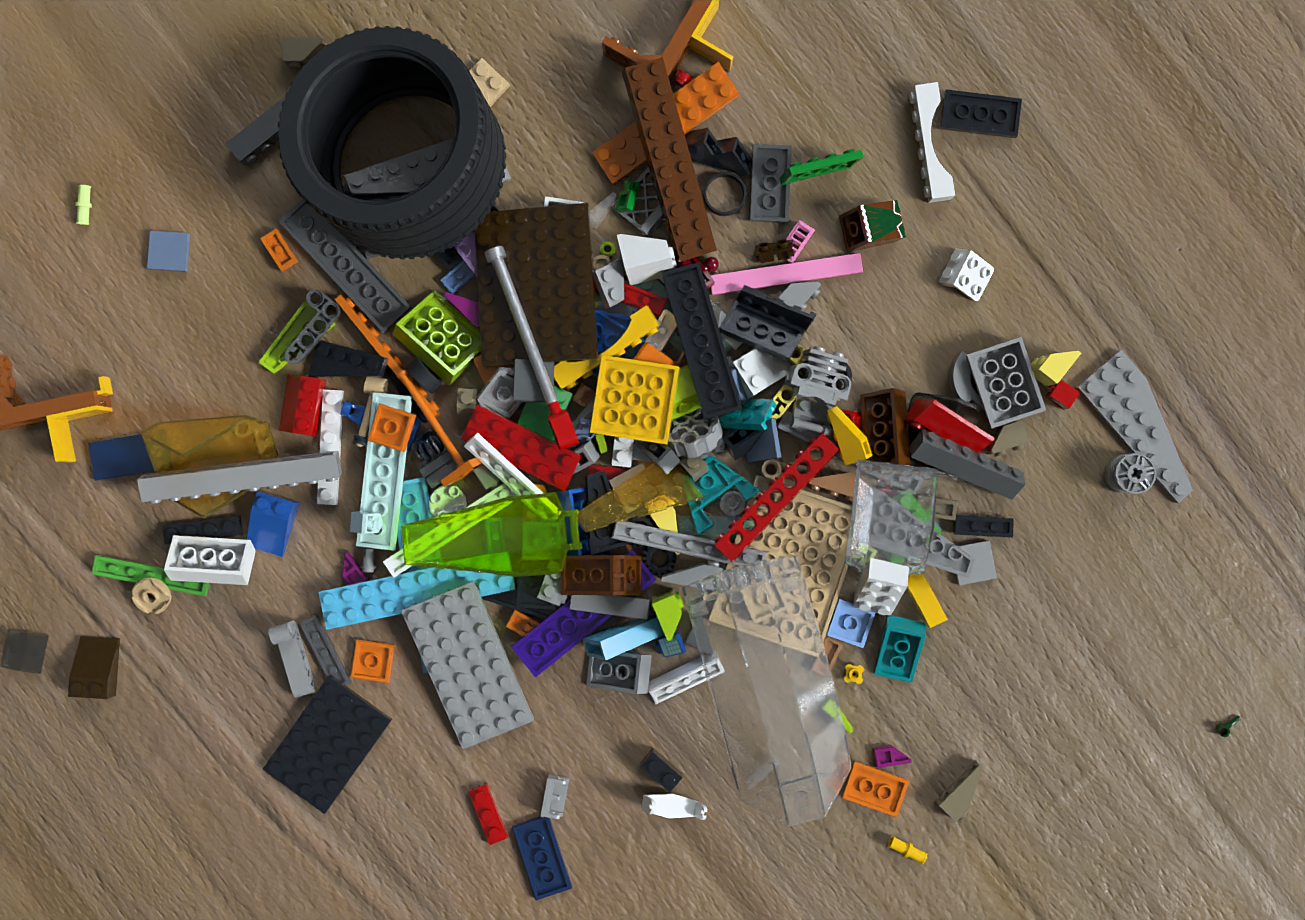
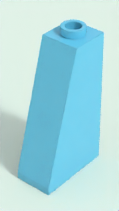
[583,615,664,660]

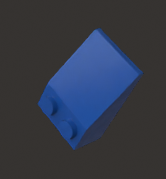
[247,491,300,557]

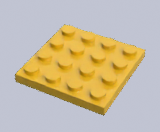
[590,355,680,445]

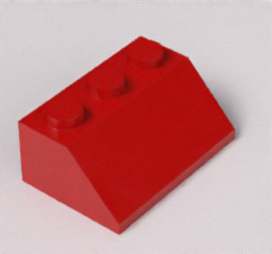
[279,374,326,437]

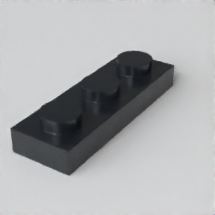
[954,515,1014,538]

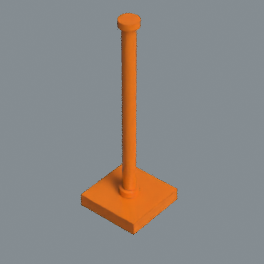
[396,370,483,487]

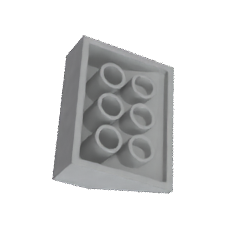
[966,337,1046,429]

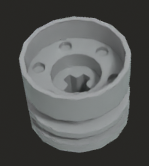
[1104,453,1156,494]

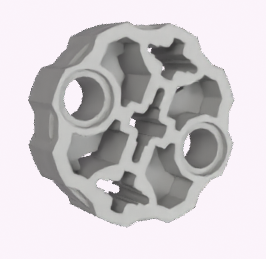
[668,408,722,458]

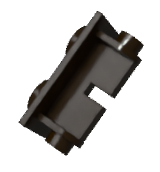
[754,239,795,263]

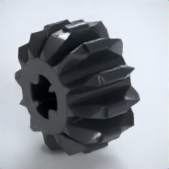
[411,430,445,461]

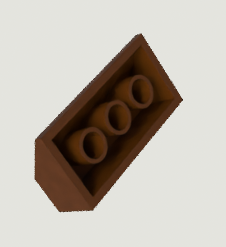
[860,388,911,470]

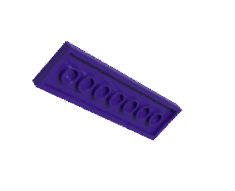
[511,550,657,678]

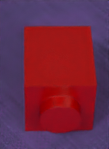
[1045,380,1080,410]

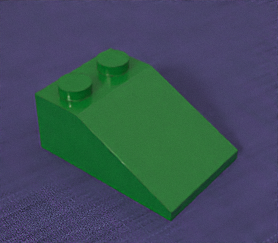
[518,385,573,441]

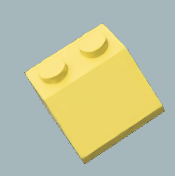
[1031,351,1081,387]

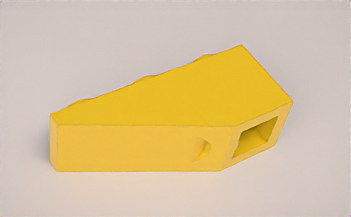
[827,406,873,465]

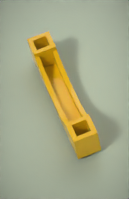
[554,306,660,390]

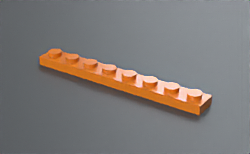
[335,294,440,418]

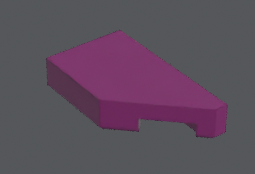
[341,551,369,585]
[873,745,912,768]

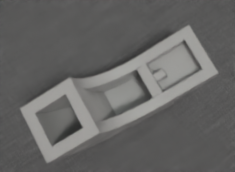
[949,351,985,413]

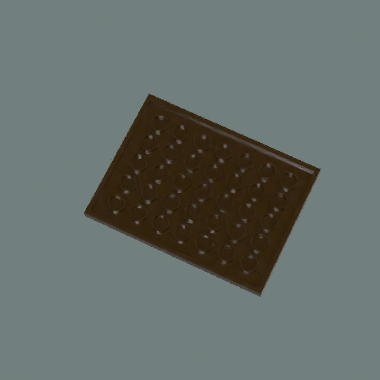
[474,203,598,368]

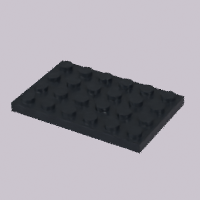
[263,675,392,814]

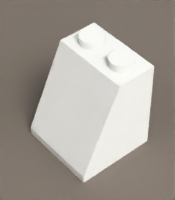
[617,234,677,285]

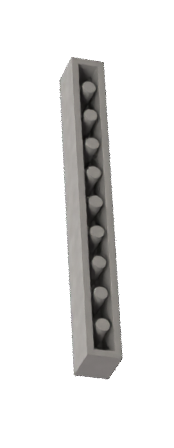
[137,451,342,504]

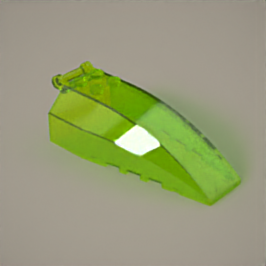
[401,492,582,577]

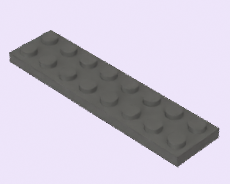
[278,199,412,333]

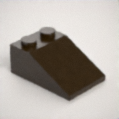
[68,636,120,699]

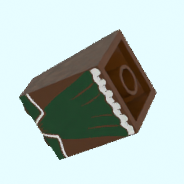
[839,200,906,253]

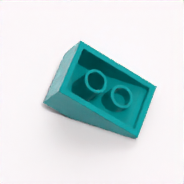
[874,615,926,683]

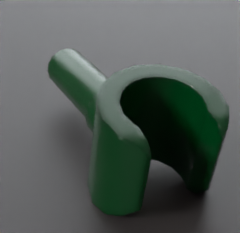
[1216,715,1241,737]

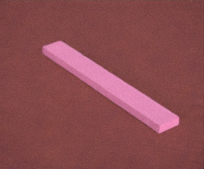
[710,253,863,295]

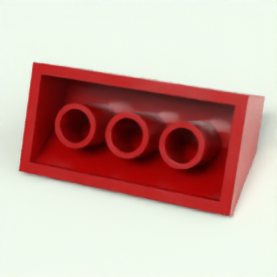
[905,399,994,453]

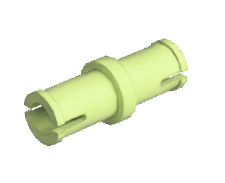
[75,185,92,225]

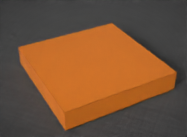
[367,403,416,452]
[350,639,395,683]

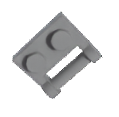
[791,397,832,437]

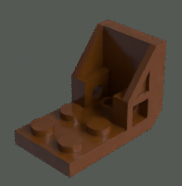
[561,555,642,595]

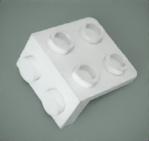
[939,248,994,301]

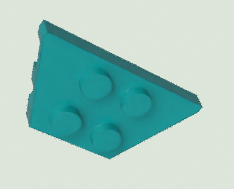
[718,398,777,431]

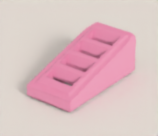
[785,220,815,263]

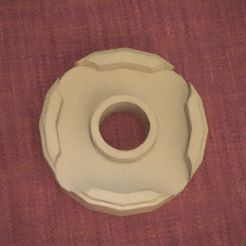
[132,577,172,614]

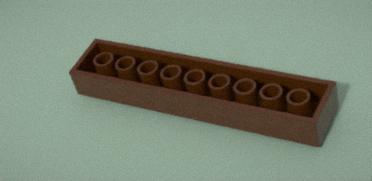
[621,57,717,262]

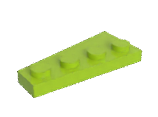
[259,301,337,374]

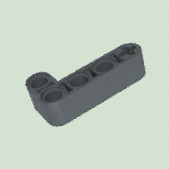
[285,289,341,364]

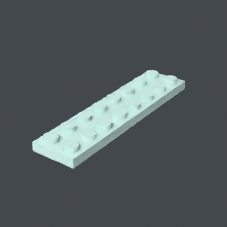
[356,392,412,550]

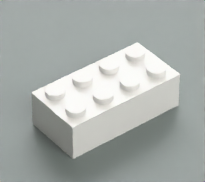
[164,535,256,585]

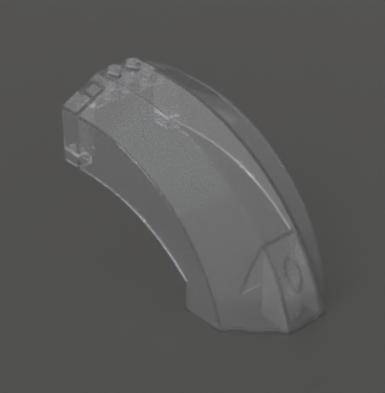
[682,556,852,828]

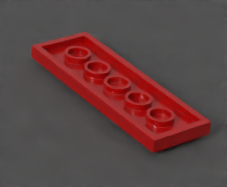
[461,404,582,491]

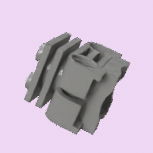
[784,346,851,406]

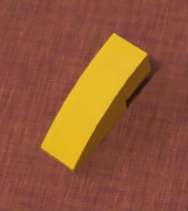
[907,566,948,628]

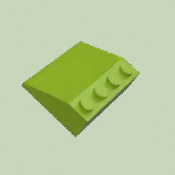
[392,290,481,385]

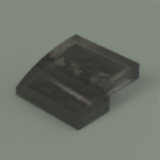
[0,628,49,674]

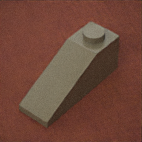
[935,761,983,822]

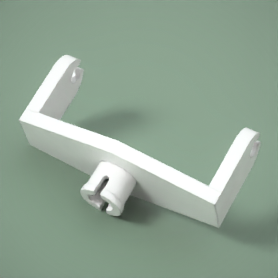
[641,793,707,820]

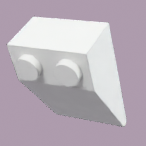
[730,349,791,400]

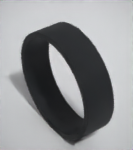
[704,172,746,216]

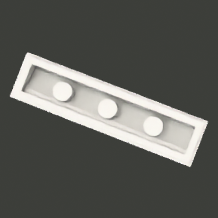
[648,651,725,704]

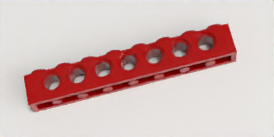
[714,434,839,564]

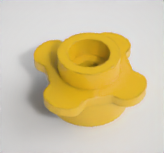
[844,664,864,684]

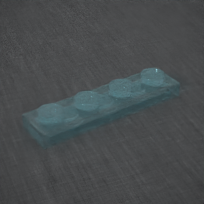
[679,516,754,536]

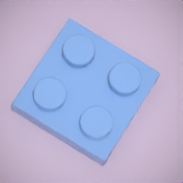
[826,598,876,648]

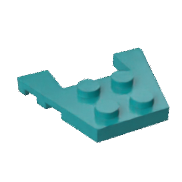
[681,456,761,535]

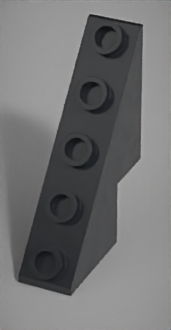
[685,128,752,176]

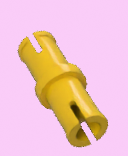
[887,836,928,864]

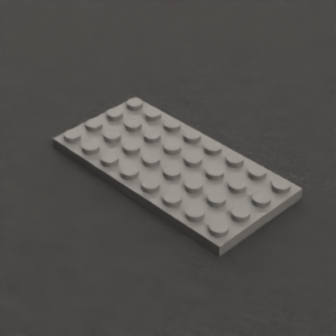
[401,580,534,749]

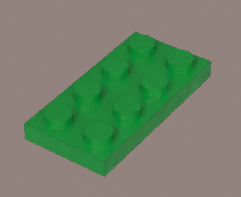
[779,149,864,185]

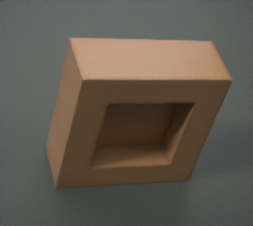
[572,383,596,408]

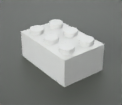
[853,558,909,616]

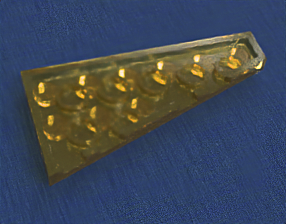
[574,464,704,532]

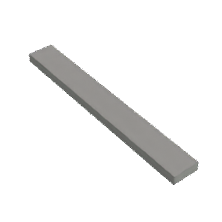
[612,519,767,571]

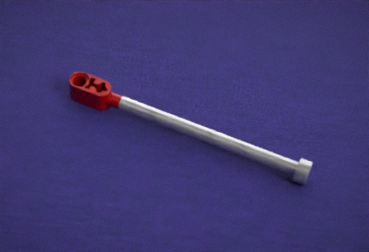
[485,246,579,450]

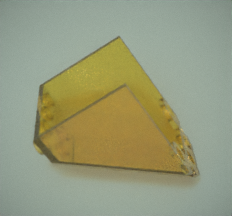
[141,415,278,519]

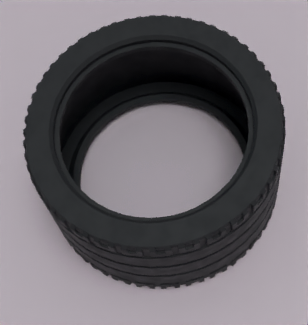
[277,26,506,260]

